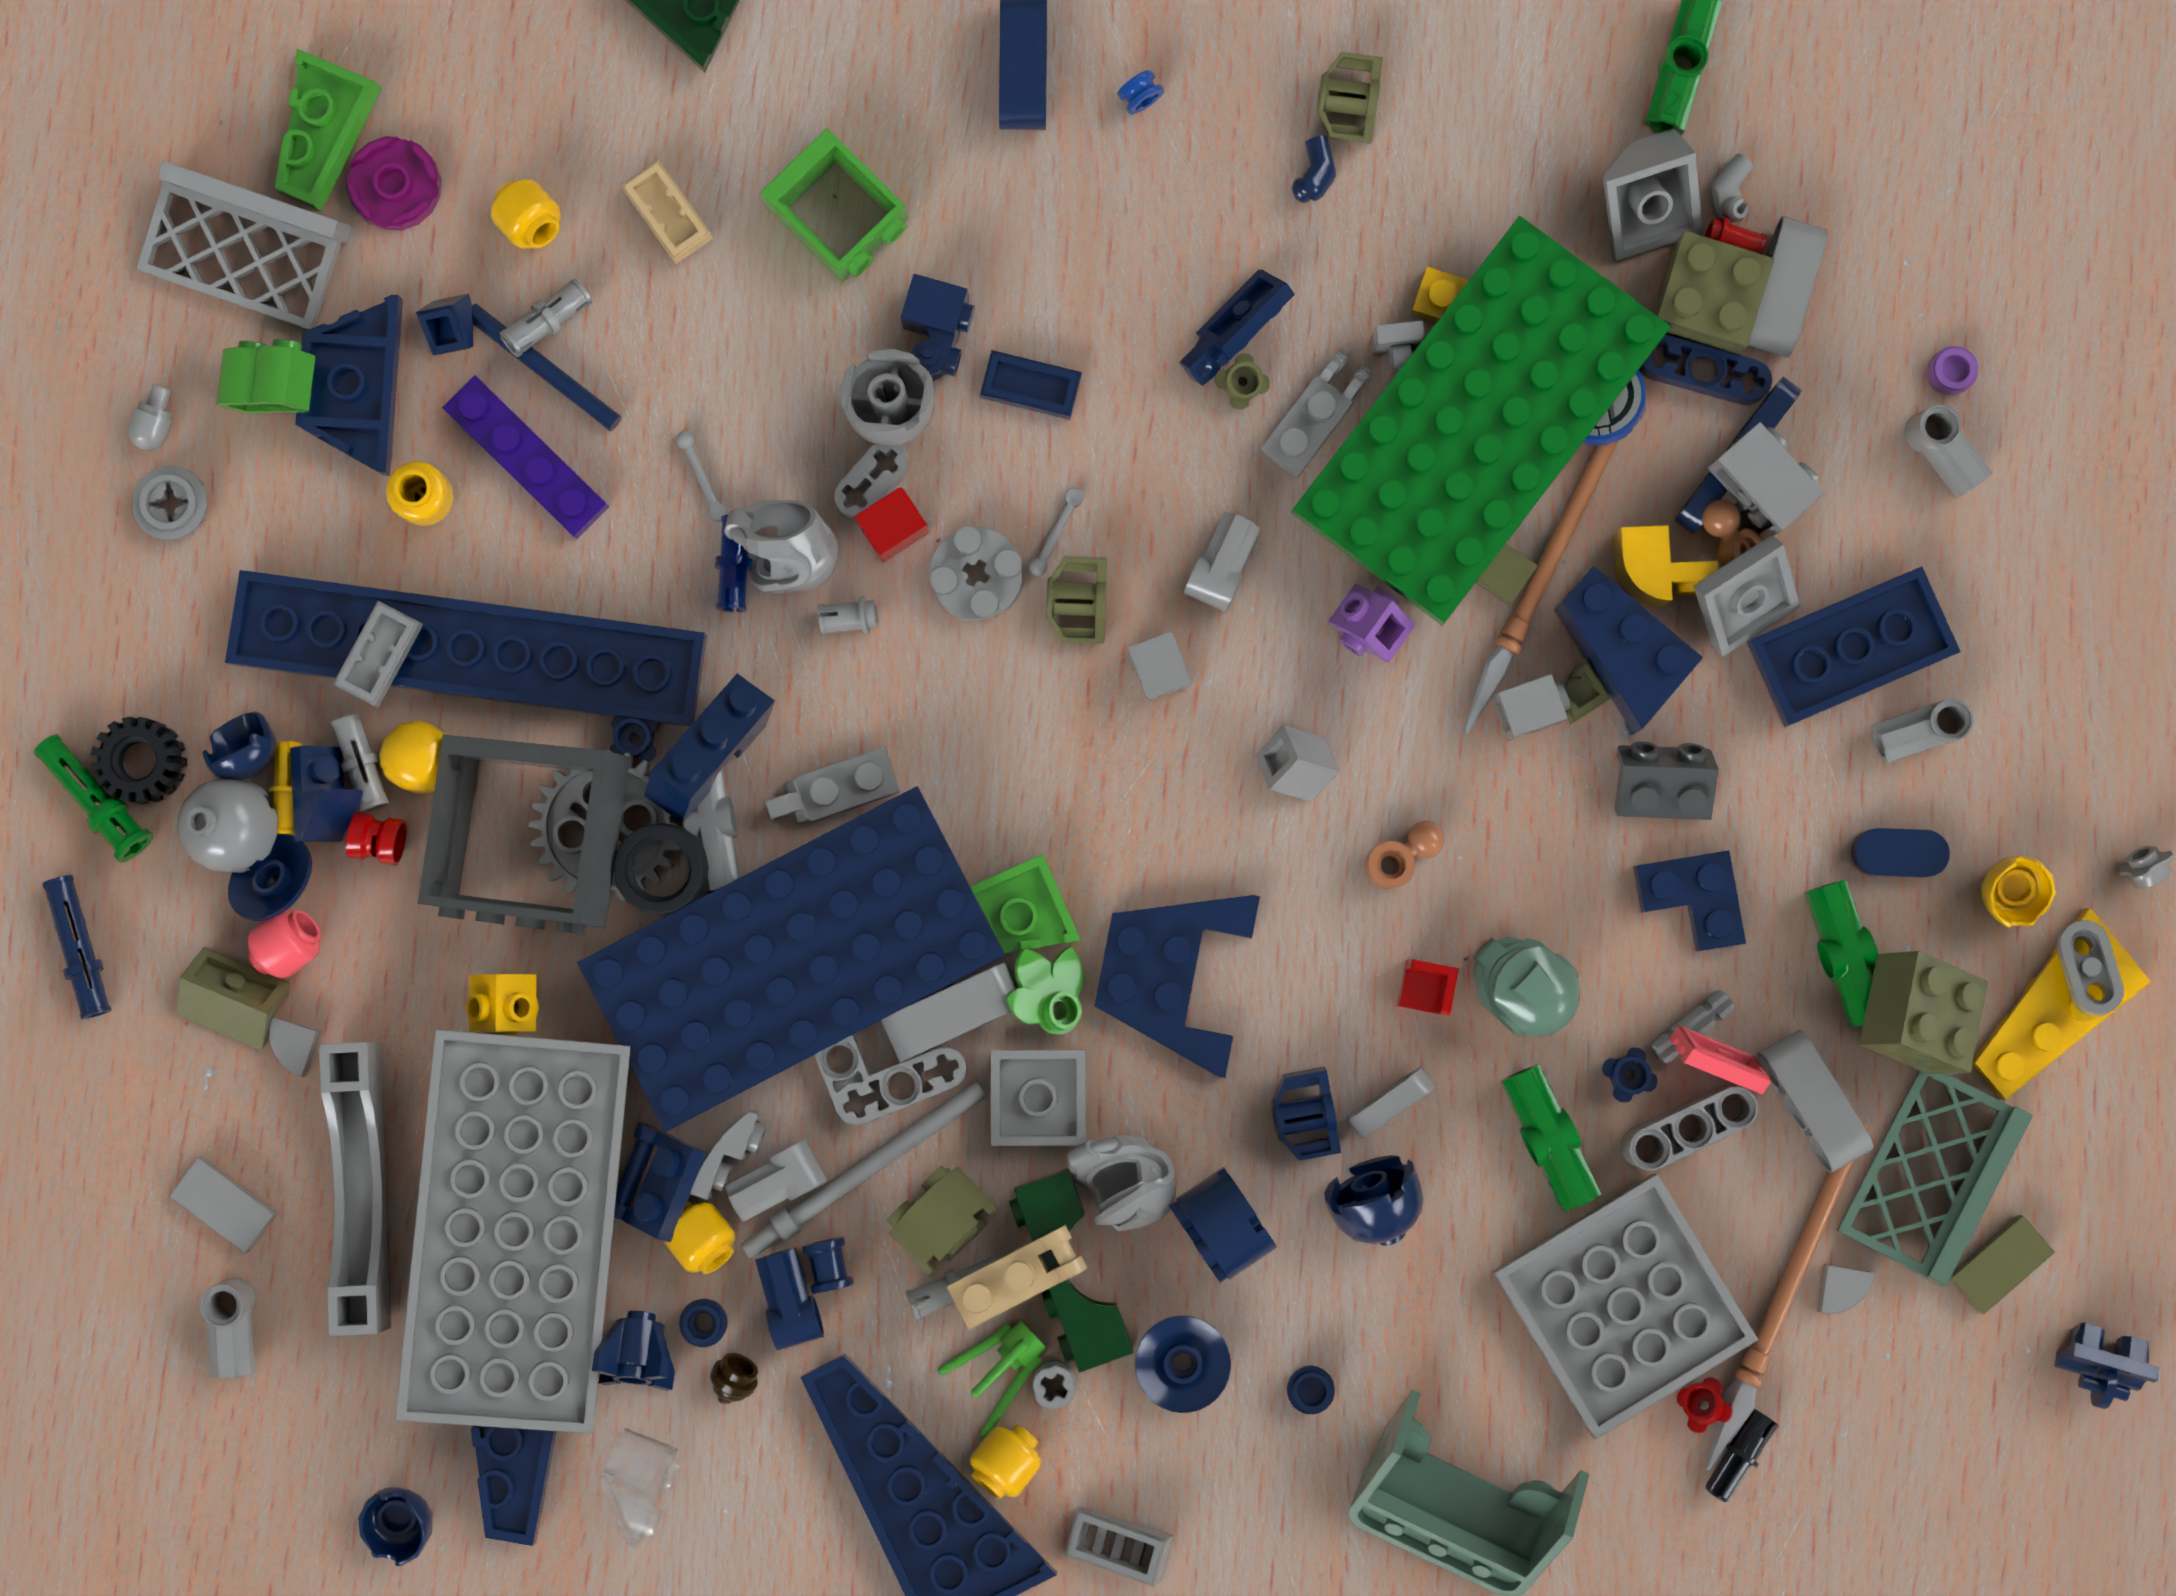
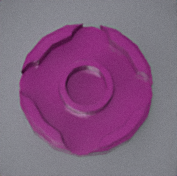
[346,136,441,231]

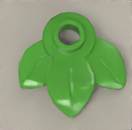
[1006,947,1085,1035]

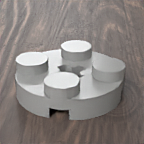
[930,526,1023,622]

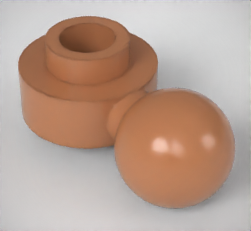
[1702,500,1762,567]
[1365,821,1445,889]

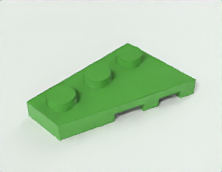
[275,49,382,211]

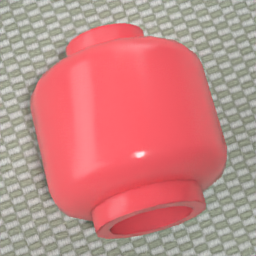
[247,909,321,978]

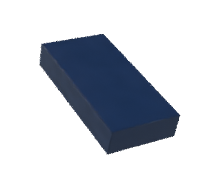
[980,350,1082,420]

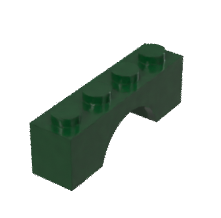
[1009,1168,1134,1373]

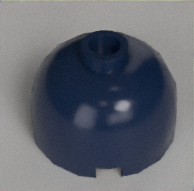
[1324,1155,1423,1246]

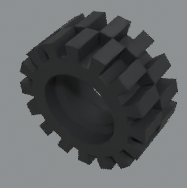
[91,717,187,804]

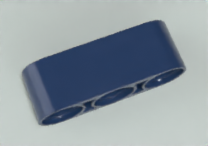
[999,0,1047,130]

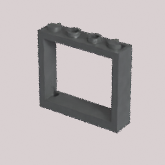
[418,734,630,935]

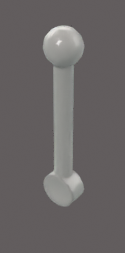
[676,431,727,522]
[1029,488,1083,576]

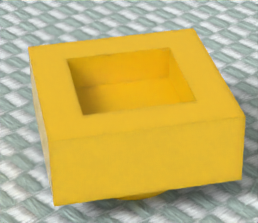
[1411,266,1469,322]

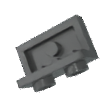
[1615,741,1719,820]

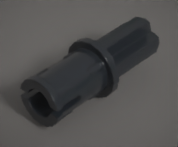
[1706,1409,1779,1502]

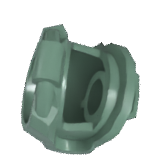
[1473,937,1580,1037]

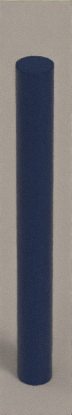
[472,304,622,431]

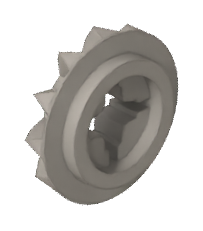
[132,466,210,542]

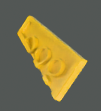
[1972,908,2151,1100]

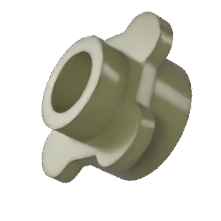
[1214,353,1270,410]

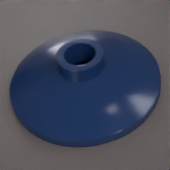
[228,835,312,921]
[1135,1315,1231,1413]

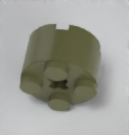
[887,1166,999,1277]

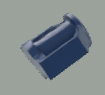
[1271,1066,1341,1161]

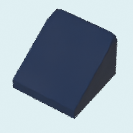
[416,294,474,356]

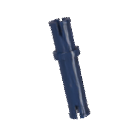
[42,875,112,1020]

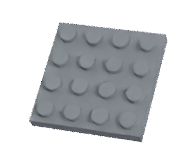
[1492,1173,1758,1440]

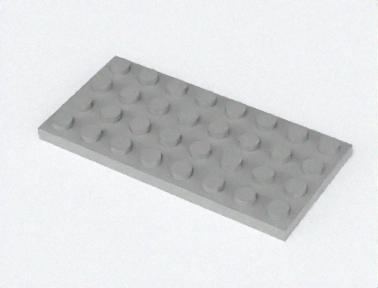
[395,1029,631,1434]

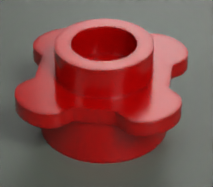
[1677,1377,1733,1434]

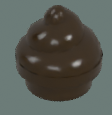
[710,1353,758,1404]

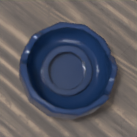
[202,711,277,780]
[358,1487,433,1566]

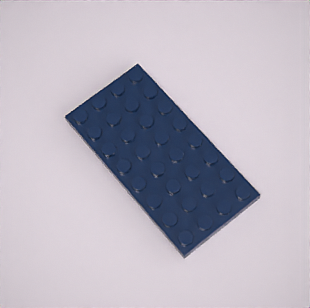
[577,786,1005,1132]

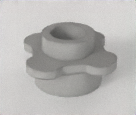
[2118,846,2174,888]

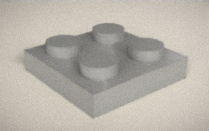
[1694,535,1800,657]
[991,1050,1086,1146]

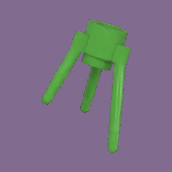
[938,1320,1047,1438]

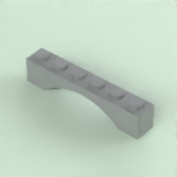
[319,1041,391,1337]

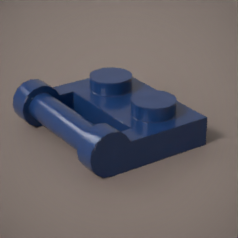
[614,1122,706,1242]

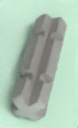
[1650,990,1735,1063]

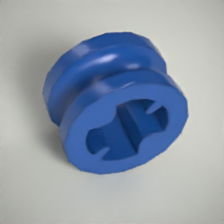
[1117,70,1164,115]

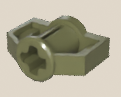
[1317,52,1383,144]
[1046,556,1107,643]

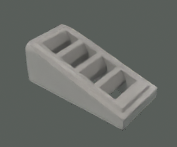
[1064,1507,1174,1587]

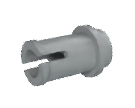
[818,596,879,635]

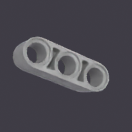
[1748,216,1828,358]
[881,962,1017,1063]
[1758,1030,1874,1173]
[1620,1085,1758,1171]

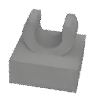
[1371,320,1425,374]

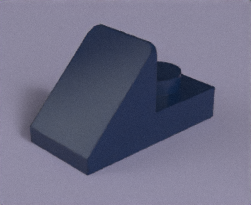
[290,746,363,842]

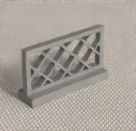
[136,160,352,330]

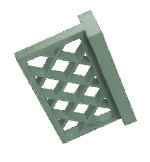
[1837,1070,2033,1286]

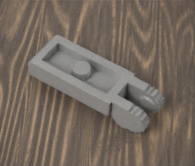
[1260,348,1373,478]

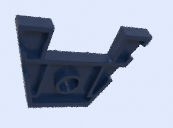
[1094,895,1260,1078]

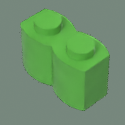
[216,339,315,414]

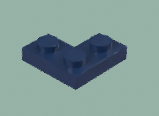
[1633,850,1746,951]

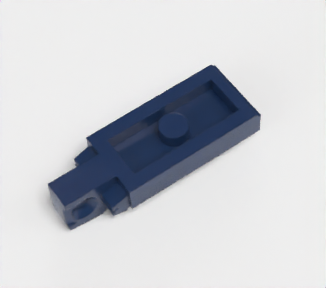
[1180,269,1295,386]

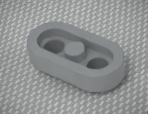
[2057,920,2124,1016]

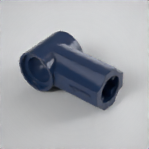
[755,1247,824,1351]

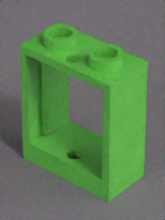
[760,128,908,283]

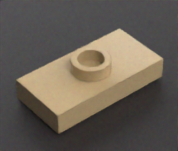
[621,160,714,265]

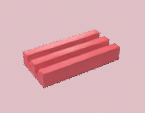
[1669,1026,1771,1095]

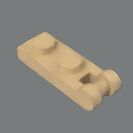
[946,1225,1088,1330]

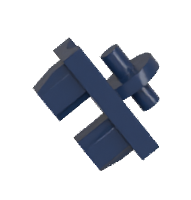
[2054,1322,2160,1409]

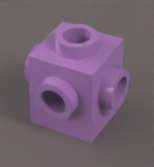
[1328,583,1415,663]

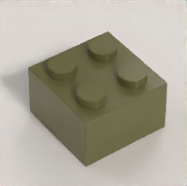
[1652,230,1774,355]
[1859,951,1988,1074]

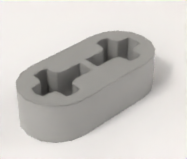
[834,444,908,521]
[1348,1067,1435,1138]

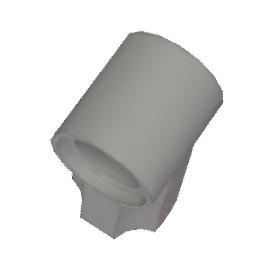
[1905,405,1992,498]
[1183,511,1261,612]
[1871,699,1974,764]
[724,1139,828,1222]
[200,1278,256,1379]

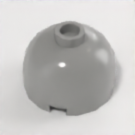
[840,349,935,446]
[177,779,278,873]

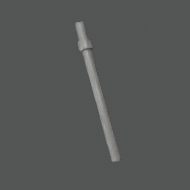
[741,1081,987,1260]

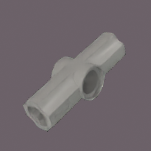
[683,768,740,894]

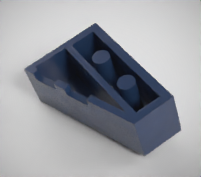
[1554,566,1703,735]

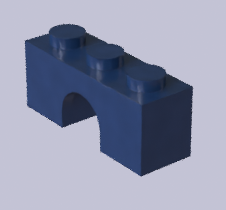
[644,673,775,823]

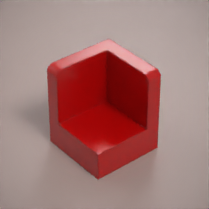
[854,487,930,563]
[1397,959,1459,1015]

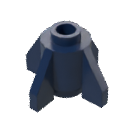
[592,1311,675,1391]

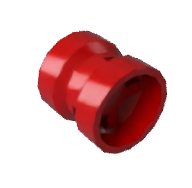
[346,812,407,866]

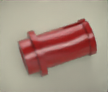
[1704,216,1767,254]

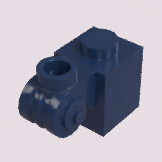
[901,274,975,381]

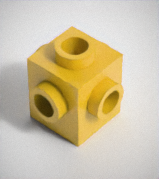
[466,974,539,1036]

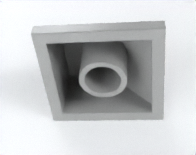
[1603,128,1703,261]

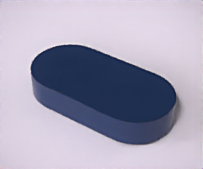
[1851,828,1950,878]

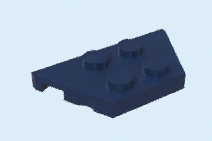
[295,295,403,476]

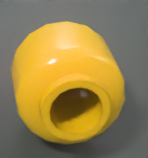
[491,179,561,249]
[386,461,454,527]
[664,1202,735,1274]
[970,1425,1041,1500]

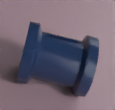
[802,1237,854,1294]

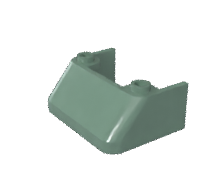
[1349,1389,1589,1596]

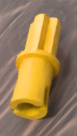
[269,741,303,835]

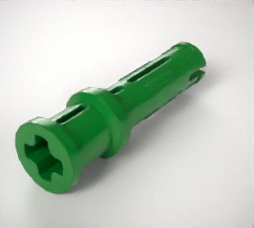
[34,734,153,863]

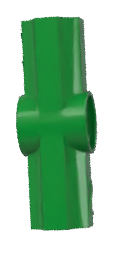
[1644,0,1723,135]
[1804,879,1878,1027]
[1500,1064,1601,1212]

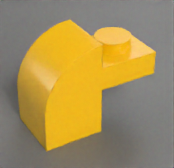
[1613,525,1718,607]

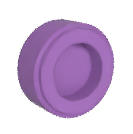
[1927,346,1978,395]

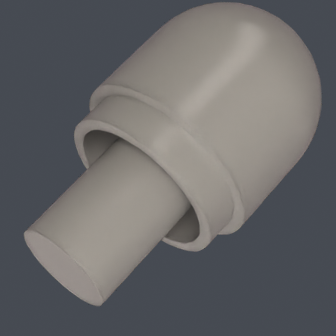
[128,384,172,450]

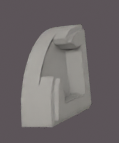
[269,1017,321,1077]
[1817,1264,1875,1314]

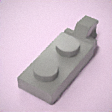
[765,747,900,824]

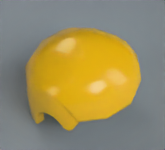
[378,720,448,795]
[1981,855,2056,928]

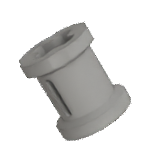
[1033,1360,1076,1410]

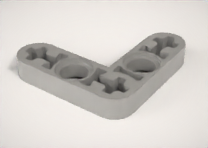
[815,1034,967,1125]

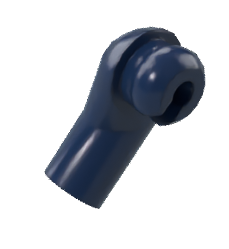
[1292,135,1336,203]

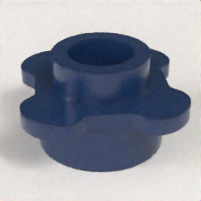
[609,717,658,762]
[1602,1047,1657,1103]

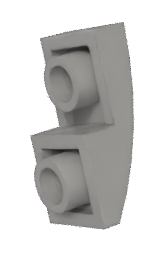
[690,1110,766,1200]

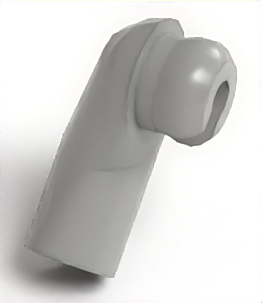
[1711,153,1754,223]

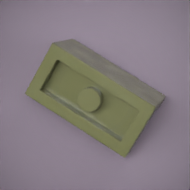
[176,947,290,1050]

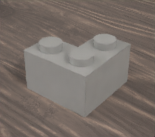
[1707,422,1824,541]

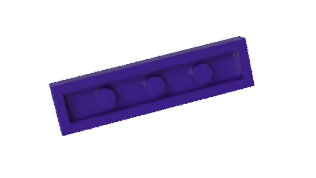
[442,375,609,539]

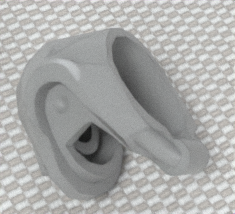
[724,500,838,594]
[1068,1135,1177,1231]

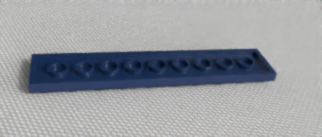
[225,570,707,727]

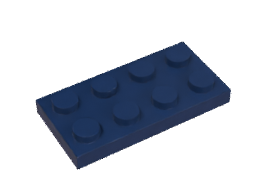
[1747,566,1961,727]

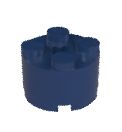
[1169,1167,1277,1283]

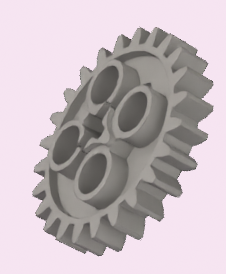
[528,750,684,902]

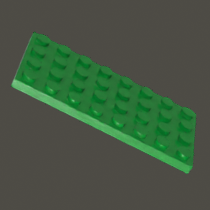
[1291,215,1671,626]

